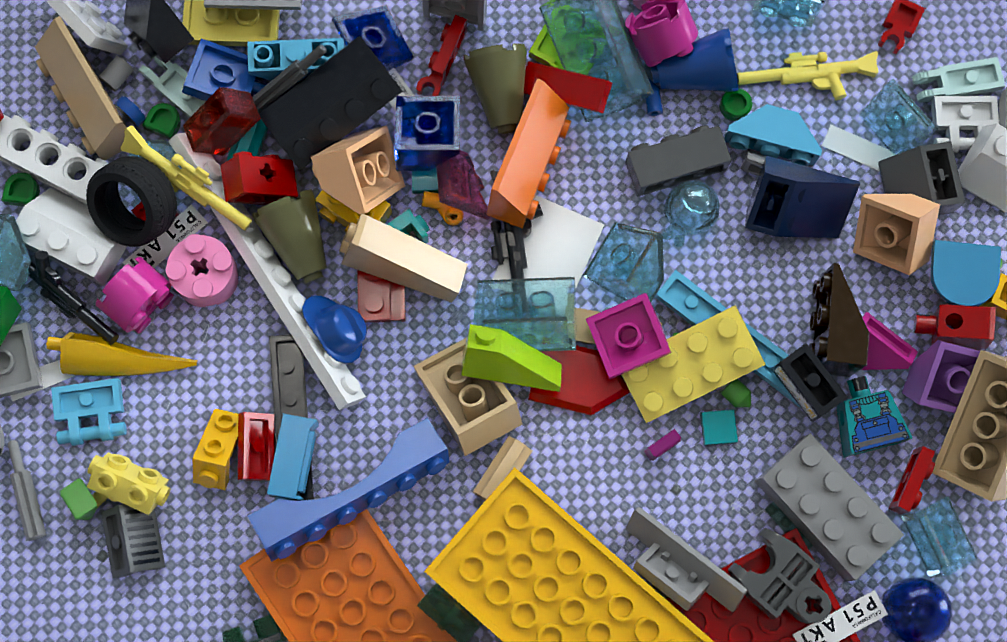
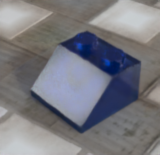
[394,96,461,171]

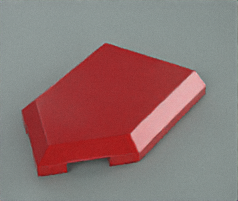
[528,337,631,416]

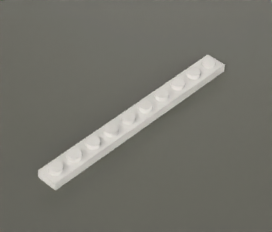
[168,132,366,410]

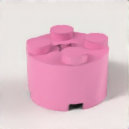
[166,234,239,307]

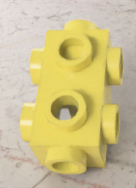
[87,452,171,515]

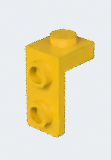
[192,409,238,490]

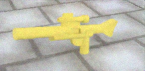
[737,51,878,101]
[120,125,252,231]

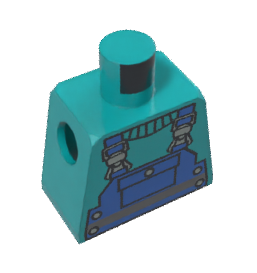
[837,376,912,458]

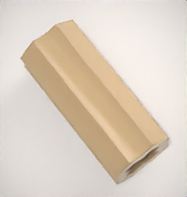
[473,436,532,501]

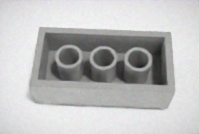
[754,433,904,582]

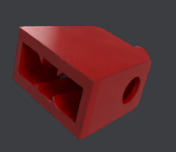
[914,304,996,351]

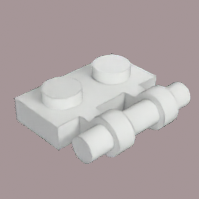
[931,96,999,153]

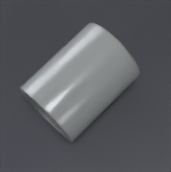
[98,56,134,92]

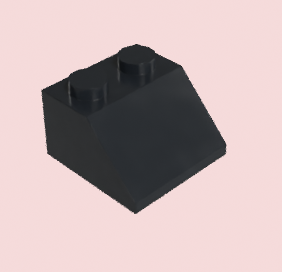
[124,0,194,64]

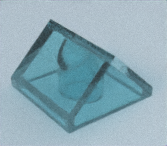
[859,78,939,155]
[901,496,978,578]

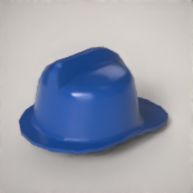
[302,295,367,364]

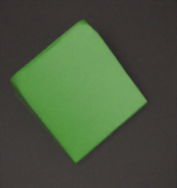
[60,478,97,520]

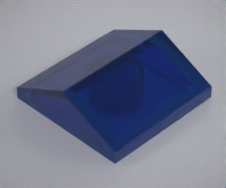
[332,5,413,71]

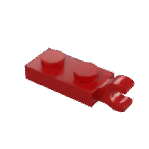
[416,15,467,102]

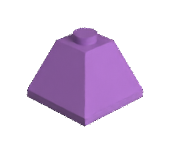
[902,340,980,413]

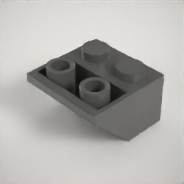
[878,141,965,216]

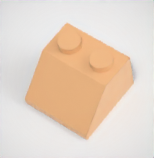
[853,194,940,275]

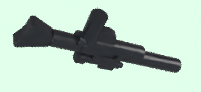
[490,170,543,314]
[2,241,119,345]

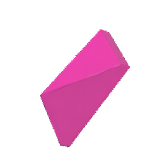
[861,311,918,370]

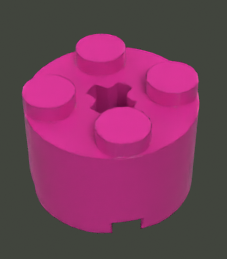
[625,0,698,67]
[96,257,174,334]

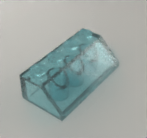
[539,0,654,122]

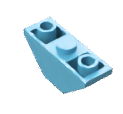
[247,38,344,84]
[724,104,822,166]

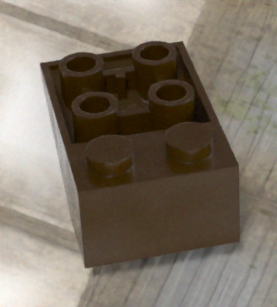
[809,263,869,377]

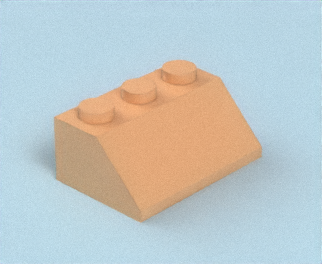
[311,125,405,215]

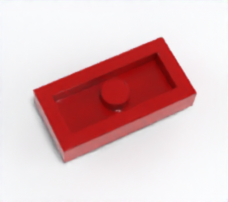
[238,412,274,481]
[888,446,936,514]

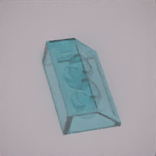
[473,277,577,351]

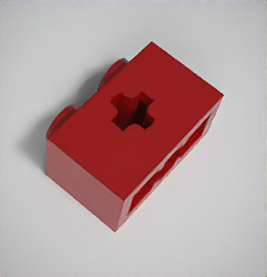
[221,151,298,205]

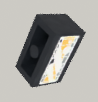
[772,343,848,422]

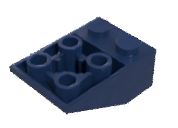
[745,155,860,238]

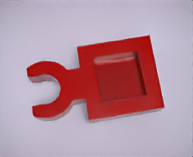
[878,0,926,54]

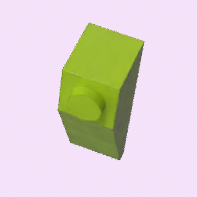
[461,324,562,392]

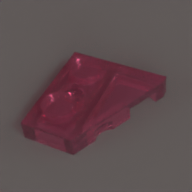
[435,143,492,220]

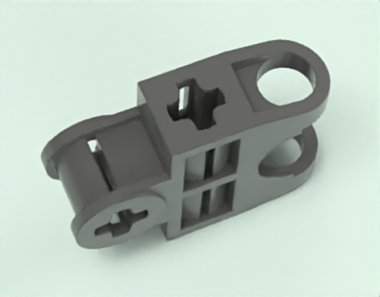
[728,528,831,624]

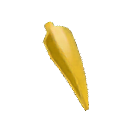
[46,332,198,376]

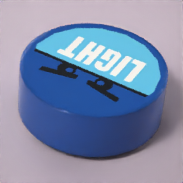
[114,96,145,127]

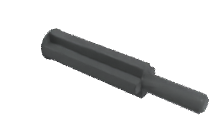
[249,45,326,113]

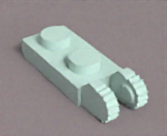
[138,57,222,129]
[912,57,1006,103]

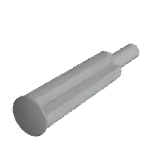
[7,440,47,541]

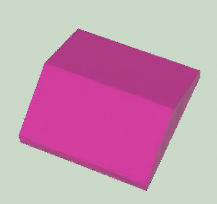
[586,293,671,379]

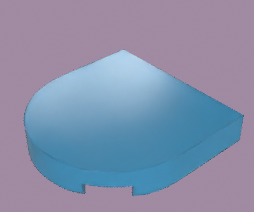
[930,240,1001,306]

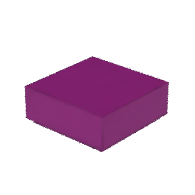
[644,429,681,461]

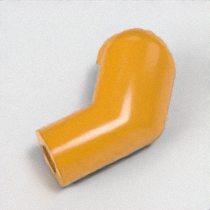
[421,191,463,226]

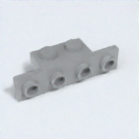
[626,507,747,612]

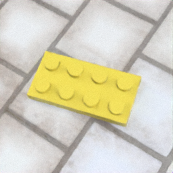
[621,305,766,423]

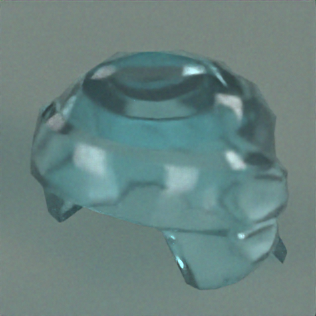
[661,180,720,247]

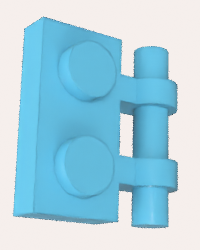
[51,378,127,446]

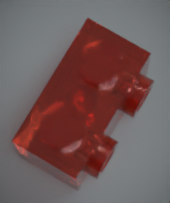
[183,87,261,156]

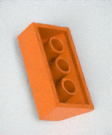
[487,79,572,229]

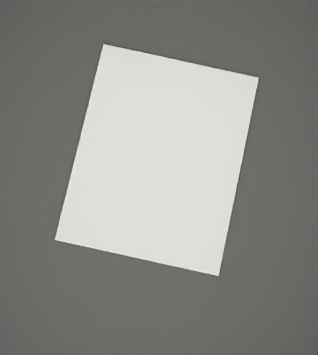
[490,195,604,316]

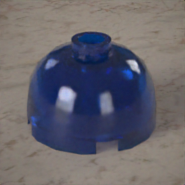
[882,577,953,642]

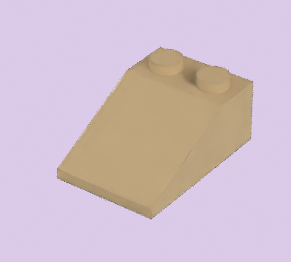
[413,337,523,456]

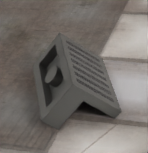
[101,504,165,579]

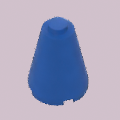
[651,28,739,92]

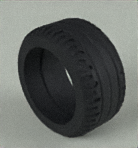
[86,156,177,247]

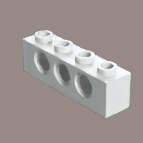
[0,114,119,205]

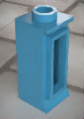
[267,414,319,501]

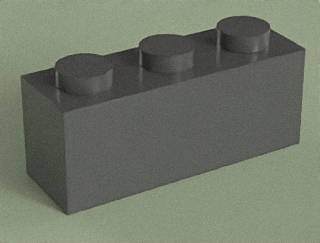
[625,125,732,197]

